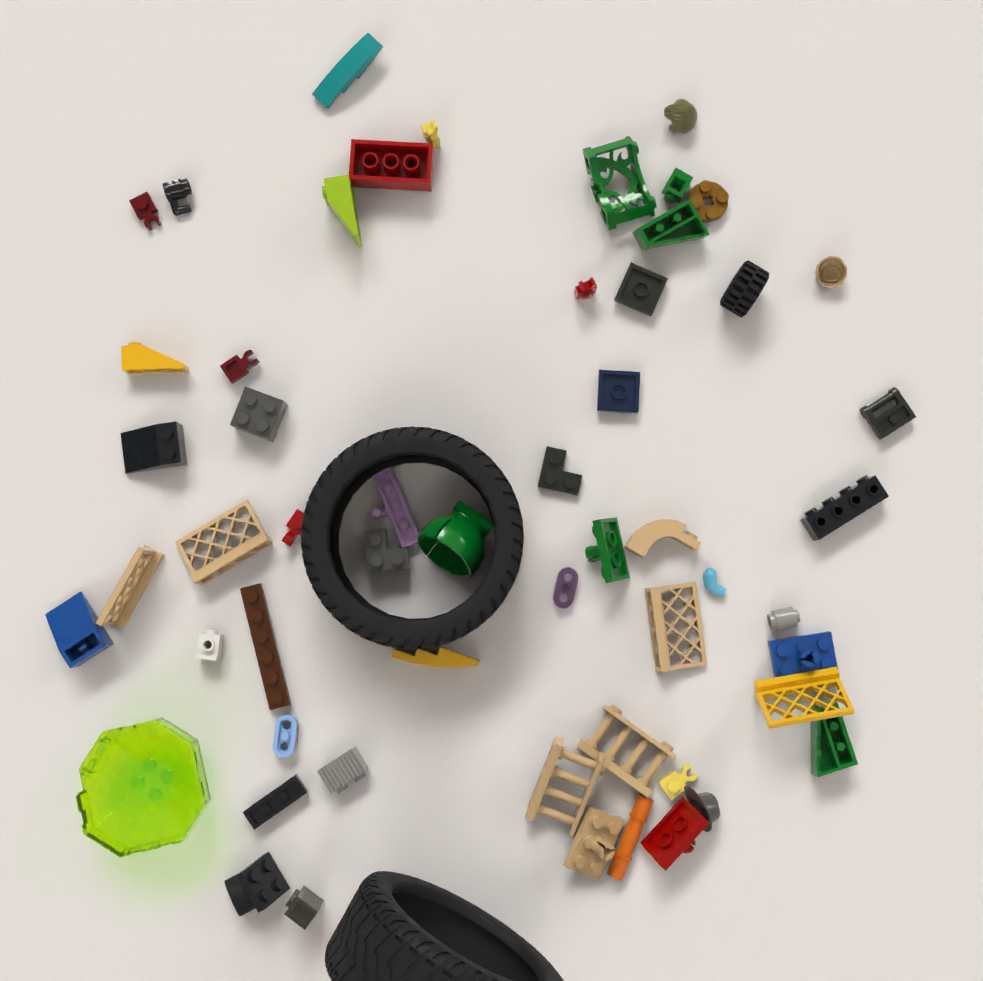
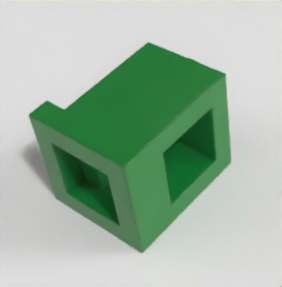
[662,168,693,203]

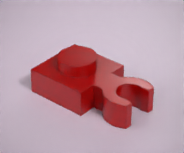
[574,277,597,300]

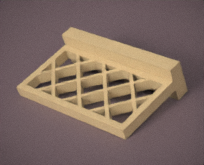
[175,500,273,586]
[96,545,164,628]
[644,582,707,672]

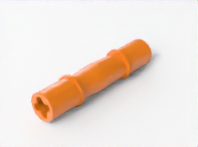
[607,793,654,881]

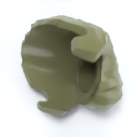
[664,99,697,133]

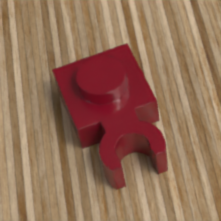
[129,192,161,231]
[220,350,259,384]

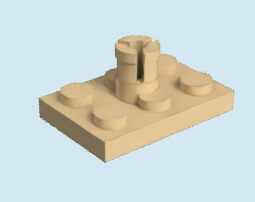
[563,805,625,879]

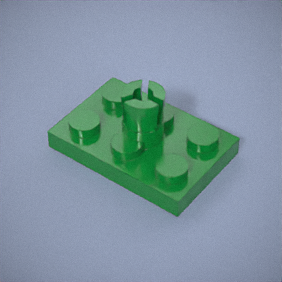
[585,517,630,583]

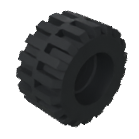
[720,260,769,318]

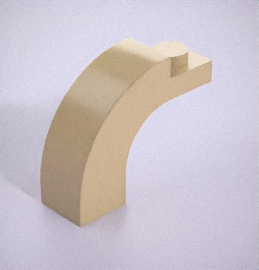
[624,519,701,558]

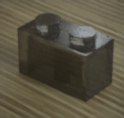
[284,886,324,930]

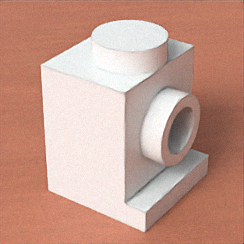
[195,629,224,661]

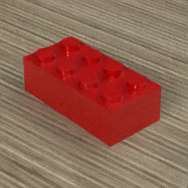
[349,139,434,192]

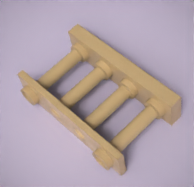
[577,704,677,798]
[525,735,606,837]

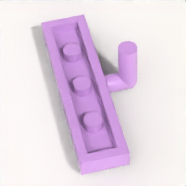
[372,467,419,548]

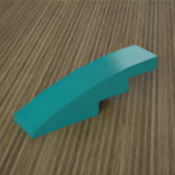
[312,33,384,108]

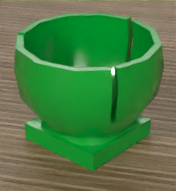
[417,500,494,579]

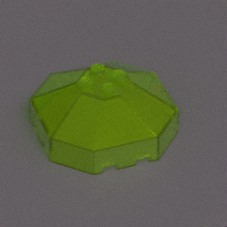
[75,717,211,857]

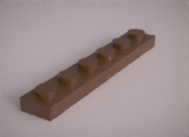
[240,583,291,710]

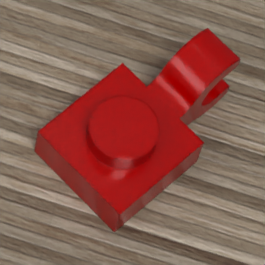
[282,509,304,546]

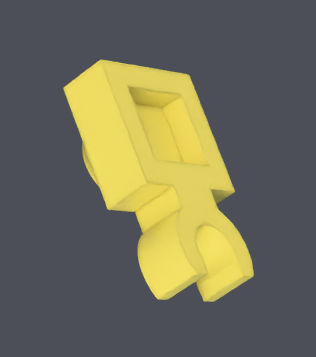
[658,764,698,800]

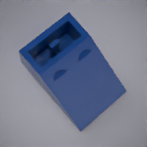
[45,591,114,668]

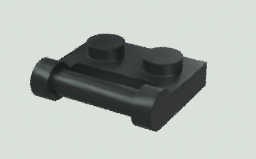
[859,387,916,440]

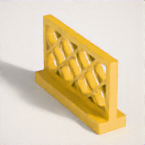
[754,667,854,729]

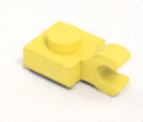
[421,120,440,149]

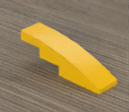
[392,647,480,667]

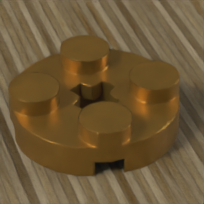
[687,180,729,223]

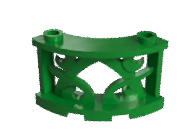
[583,136,657,231]

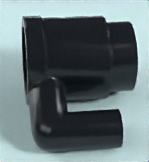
[162,178,192,216]

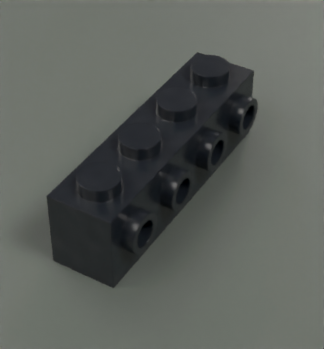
[801,475,889,541]

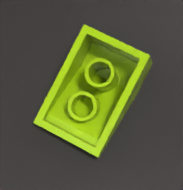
[322,175,363,247]

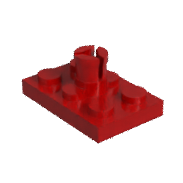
[640,797,710,871]

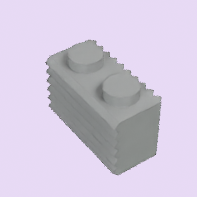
[317,747,368,793]

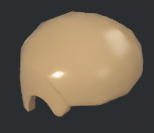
[815,256,847,288]

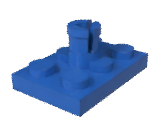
[768,631,838,678]

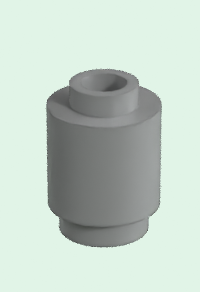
[767,607,800,631]

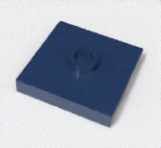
[597,370,640,413]

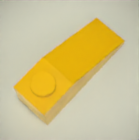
[121,342,189,374]

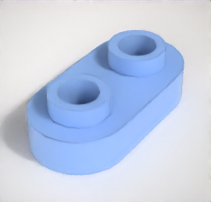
[273,714,298,758]

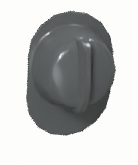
[684,785,720,832]

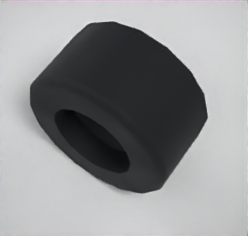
[224,874,255,916]

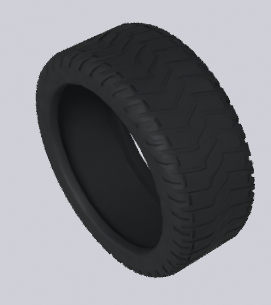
[301,426,524,649]
[325,871,564,981]

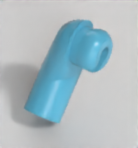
[703,568,726,598]

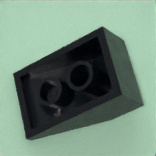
[121,421,187,474]

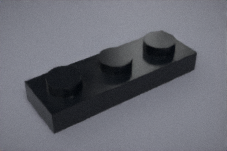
[243,774,308,830]

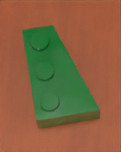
[632,199,710,250]
[810,700,858,777]

